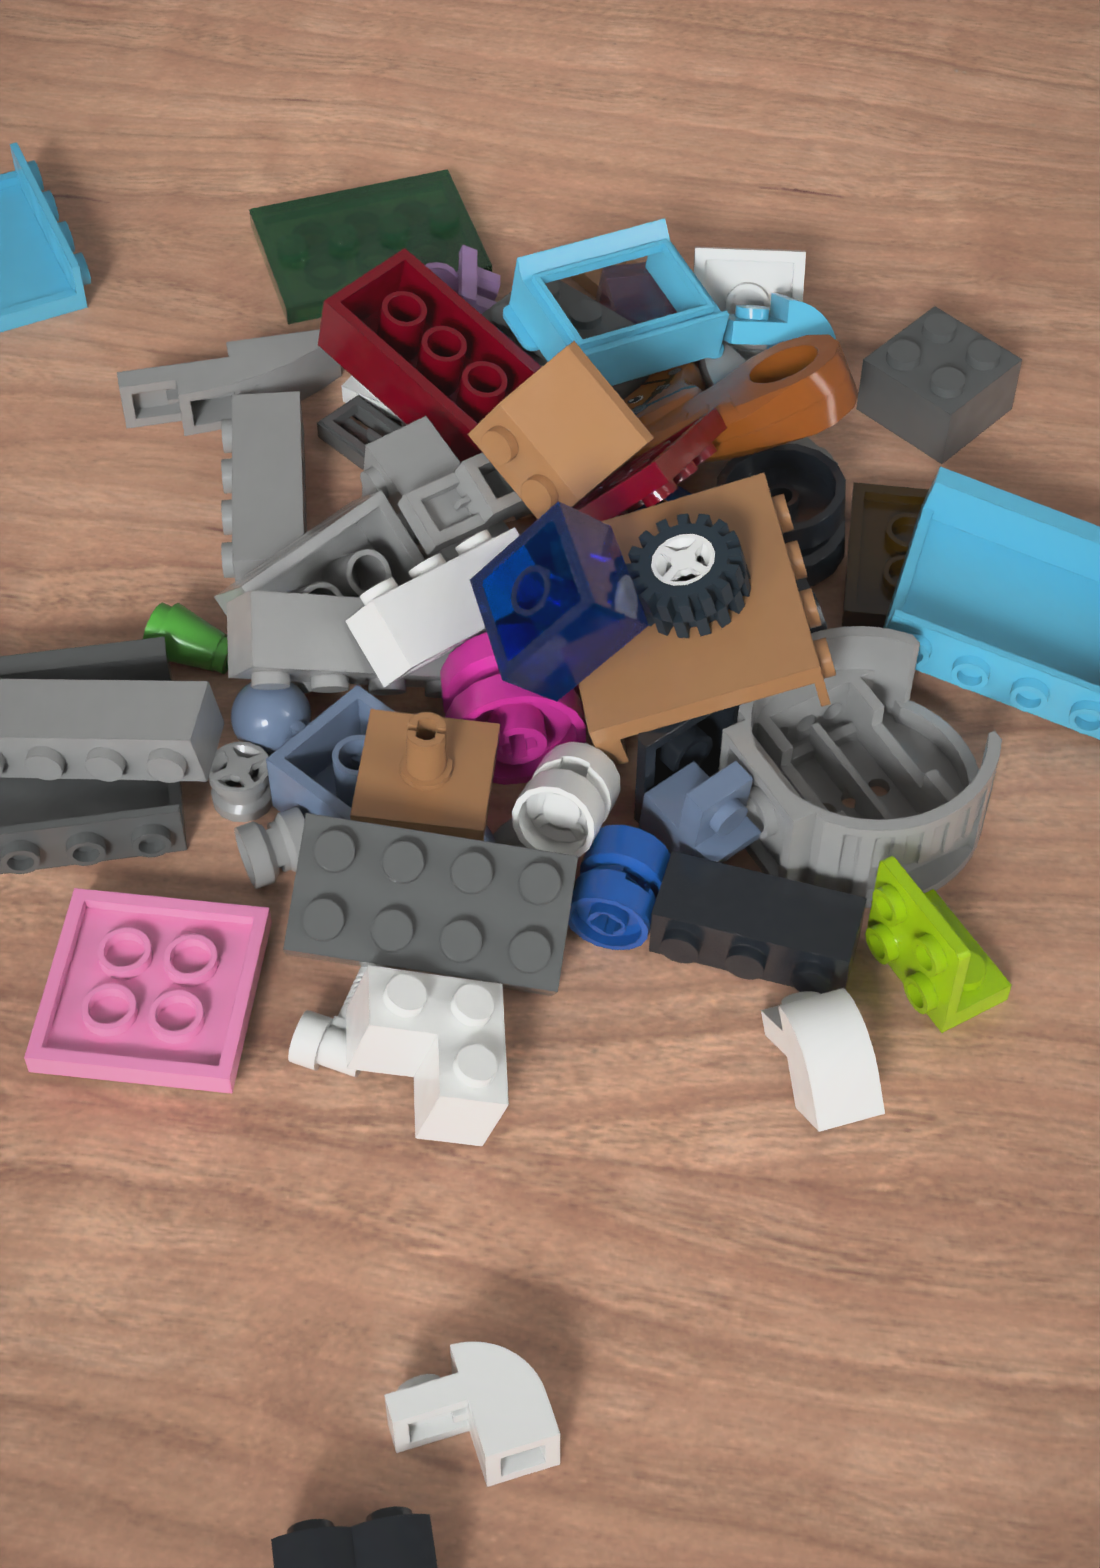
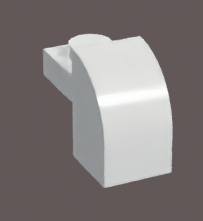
[761,988,885,1132]
[384,1342,561,1487]

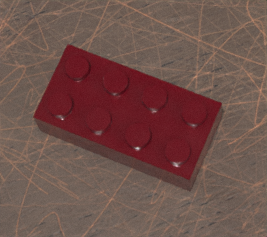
[318,248,541,463]

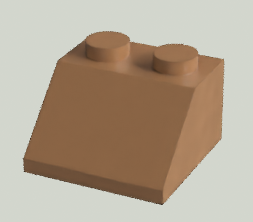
[468,341,654,529]

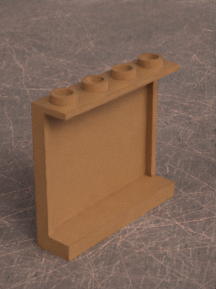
[548,473,836,766]

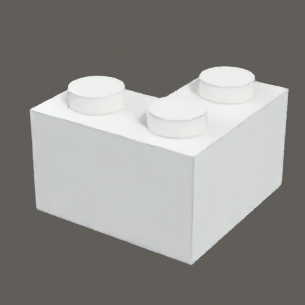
[346,965,509,1146]

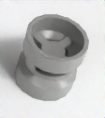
[234,807,305,889]

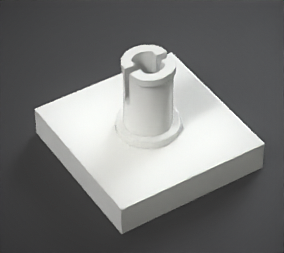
[694,246,806,360]

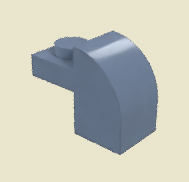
[639,761,762,863]

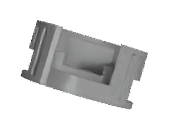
[719,626,1002,908]

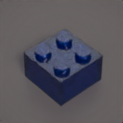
[470,501,649,702]

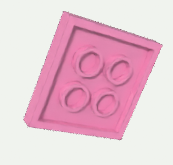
[24,888,272,1093]

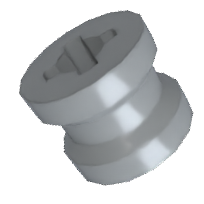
[208,742,273,822]

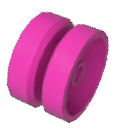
[440,627,586,785]

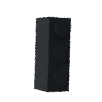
[649,851,867,994]

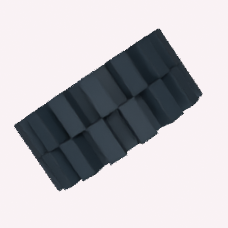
[626,513,751,638]

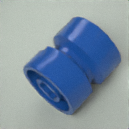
[568,825,671,950]

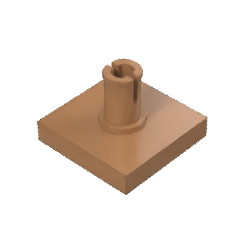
[350,709,500,841]

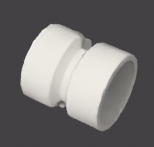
[512,742,621,858]

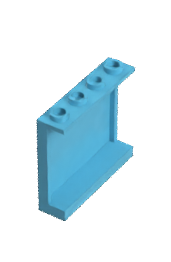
[0,142,91,333]
[883,466,1100,740]

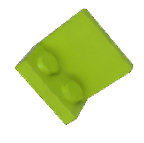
[865,856,1012,1033]

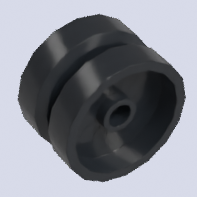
[716,444,846,587]

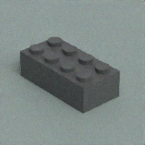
[283,813,578,996]

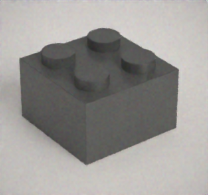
[856,306,1022,464]

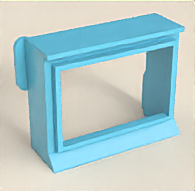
[503,218,729,386]

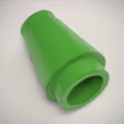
[143,602,228,674]

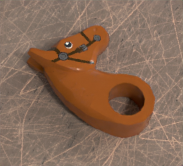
[622,334,859,467]

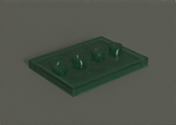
[249,169,492,325]

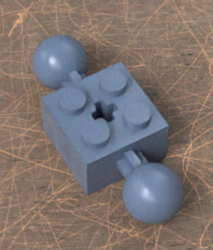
[231,681,495,843]

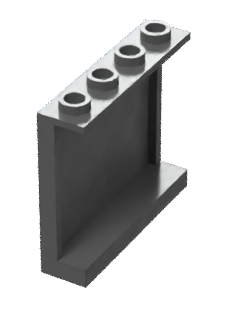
[0,637,187,874]

